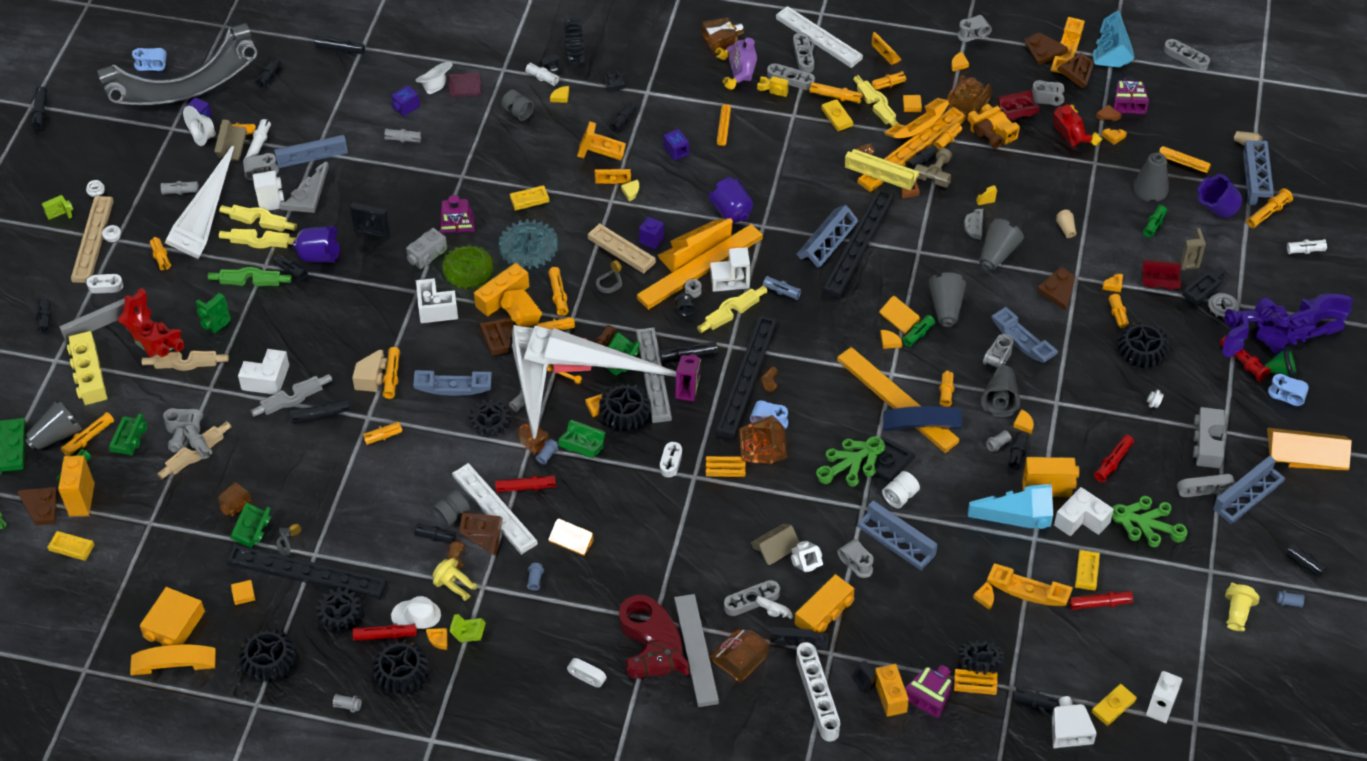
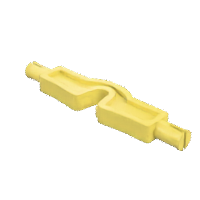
[853,75,899,127]
[220,205,297,231]
[219,229,296,248]
[697,286,767,333]

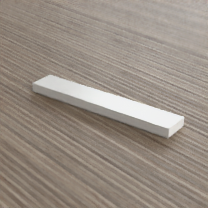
[776,6,863,68]
[452,463,537,555]

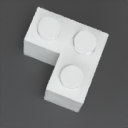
[253,171,284,211]
[710,247,750,292]
[416,278,458,323]
[238,349,289,394]
[1054,487,1114,536]

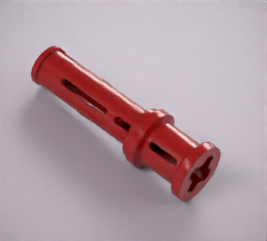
[1220,335,1271,382]

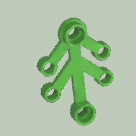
[816,436,885,486]
[1112,496,1187,547]

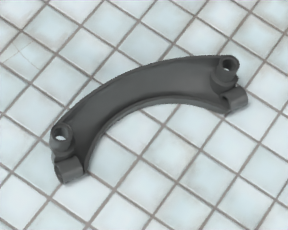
[97,23,257,105]

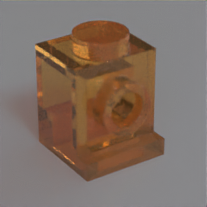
[518,423,549,455]
[218,482,252,517]

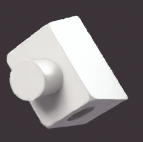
[1146,671,1182,723]
[1052,696,1096,748]

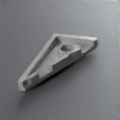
[280,162,329,213]

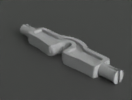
[250,374,332,417]

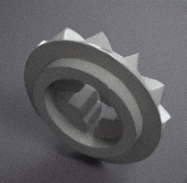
[1208,293,1239,319]

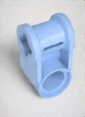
[132,48,167,71]
[1268,374,1309,406]
[750,401,788,431]

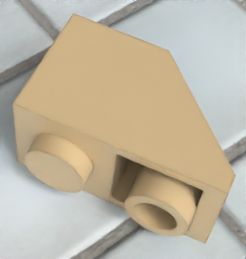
[352,350,387,392]

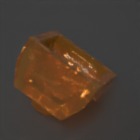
[947,75,992,114]

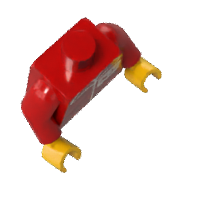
[1053,104,1103,148]

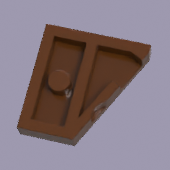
[1024,32,1069,66]
[1057,52,1094,89]
[1037,267,1076,310]
[479,318,515,356]
[18,487,58,526]
[459,513,503,556]

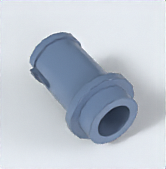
[535,439,558,465]
[527,563,544,590]
[1276,590,1304,608]

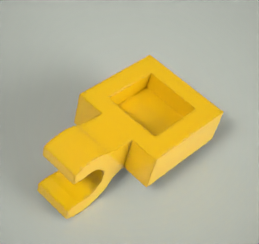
[757,76,789,97]

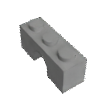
[1193,407,1224,468]

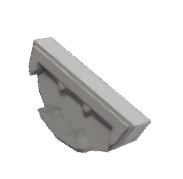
[964,209,983,240]

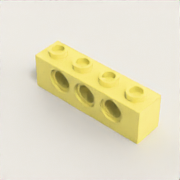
[67,331,108,405]

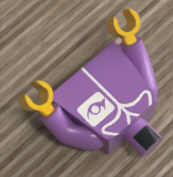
[715,38,757,90]

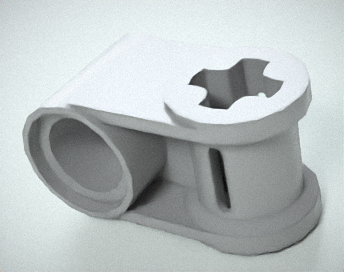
[957,15,992,42]
[1032,80,1064,106]
[243,153,279,180]
[983,334,1013,368]
[163,408,203,434]
[837,539,874,578]

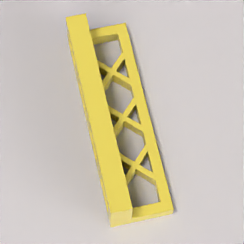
[845,149,919,191]

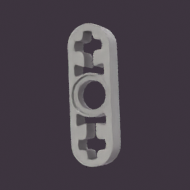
[793,33,814,73]
[1164,39,1210,71]
[767,64,815,90]
[1177,474,1235,497]
[724,580,780,616]

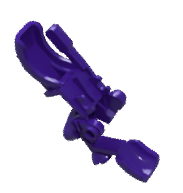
[1223,293,1353,357]

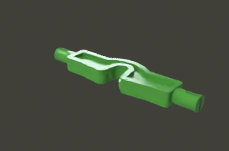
[208,267,292,286]

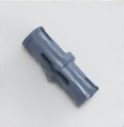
[763,276,801,300]

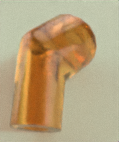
[856,143,875,155]
[761,367,778,392]
[447,541,464,570]

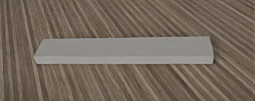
[636,327,672,423]
[674,594,719,707]

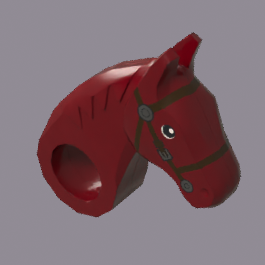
[619,595,690,679]

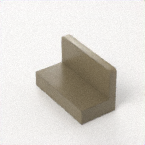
[214,119,247,161]
[1180,228,1206,270]
[750,523,800,565]

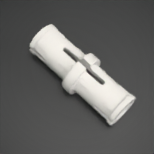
[526,63,559,86]
[1287,239,1327,254]

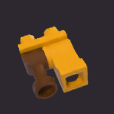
[968,104,1020,149]

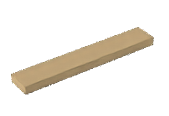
[71,196,113,283]

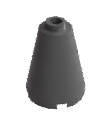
[1133,153,1169,202]
[979,219,1024,271]
[929,273,966,327]
[981,366,1020,417]
[26,399,83,450]

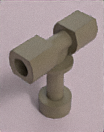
[914,148,952,188]

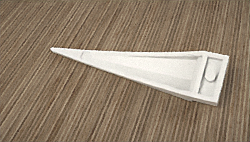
[165,146,234,259]
[512,325,548,439]
[524,326,676,377]

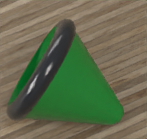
[1264,347,1296,379]

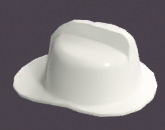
[416,62,452,94]
[183,106,216,146]
[391,596,441,629]

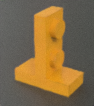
[577,121,626,160]

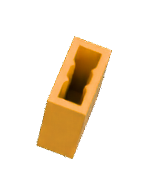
[58,456,95,516]
[1022,457,1079,497]
[140,587,205,646]

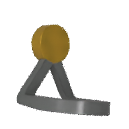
[596,260,622,293]
[276,524,302,556]

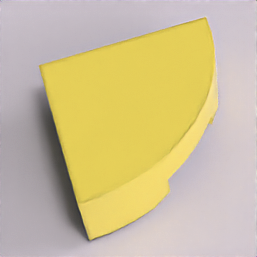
[621,180,639,201]

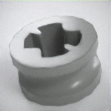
[685,279,702,298]

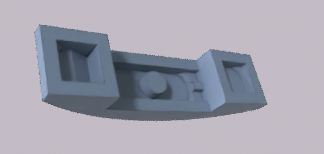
[992,307,1058,363]
[413,370,492,396]

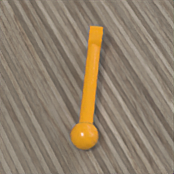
[547,364,582,384]

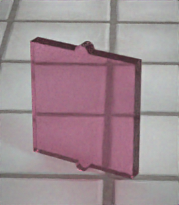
[448,73,482,97]

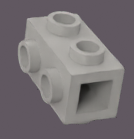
[406,228,447,269]

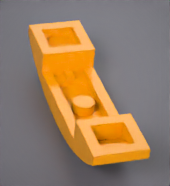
[1051,17,1085,74]
[884,98,949,138]
[987,563,1073,606]
[130,645,216,675]

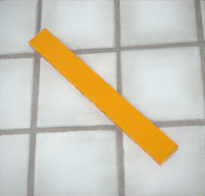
[858,107,966,192]
[637,224,763,310]
[837,347,959,453]

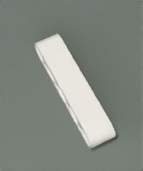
[796,642,840,742]

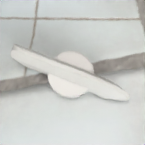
[756,596,793,619]

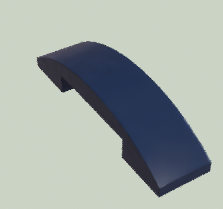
[883,406,962,431]

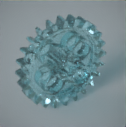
[498,219,558,269]

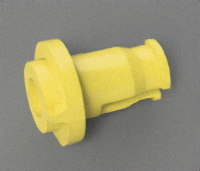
[432,558,477,601]
[1225,582,1260,631]

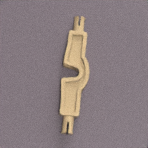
[142,351,229,371]
[157,421,231,479]

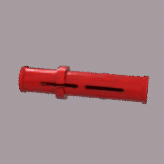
[1094,435,1134,482]
[495,475,556,493]
[1069,591,1133,610]
[353,623,417,641]

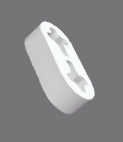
[86,274,123,294]
[660,442,682,477]
[567,658,607,688]

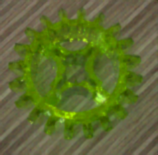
[443,243,493,289]

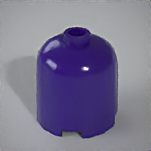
[1197,173,1242,218]
[708,177,753,223]
[293,226,340,263]

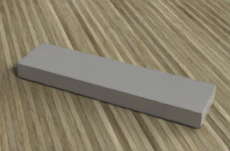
[60,298,135,343]

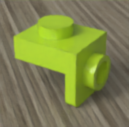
[42,195,73,220]
[450,614,486,642]

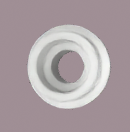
[86,180,105,197]
[102,225,121,242]
[1147,389,1164,408]

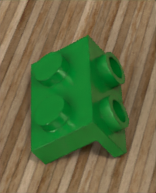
[195,293,231,334]
[606,332,641,375]
[109,413,147,455]
[558,420,605,458]
[230,502,271,548]

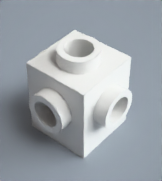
[791,541,823,572]

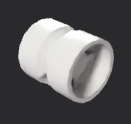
[882,471,920,508]

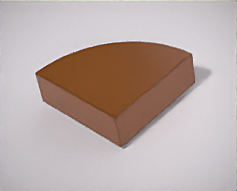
[1096,105,1121,121]
[901,182,920,198]

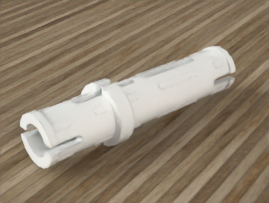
[244,119,271,159]

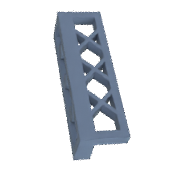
[274,135,348,168]
[1243,140,1274,205]
[797,205,859,268]
[1213,456,1285,524]
[857,500,937,570]

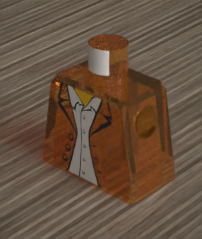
[702,18,744,55]

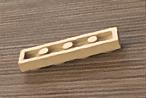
[588,223,656,274]

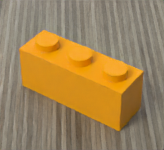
[474,263,529,317]
[795,574,854,633]

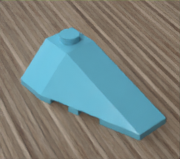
[1093,11,1134,67]
[967,484,1053,529]

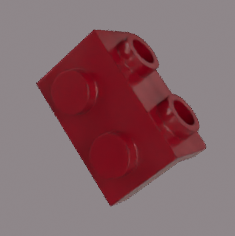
[998,90,1040,120]
[1141,259,1181,290]

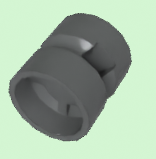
[501,89,534,121]
[432,490,470,527]

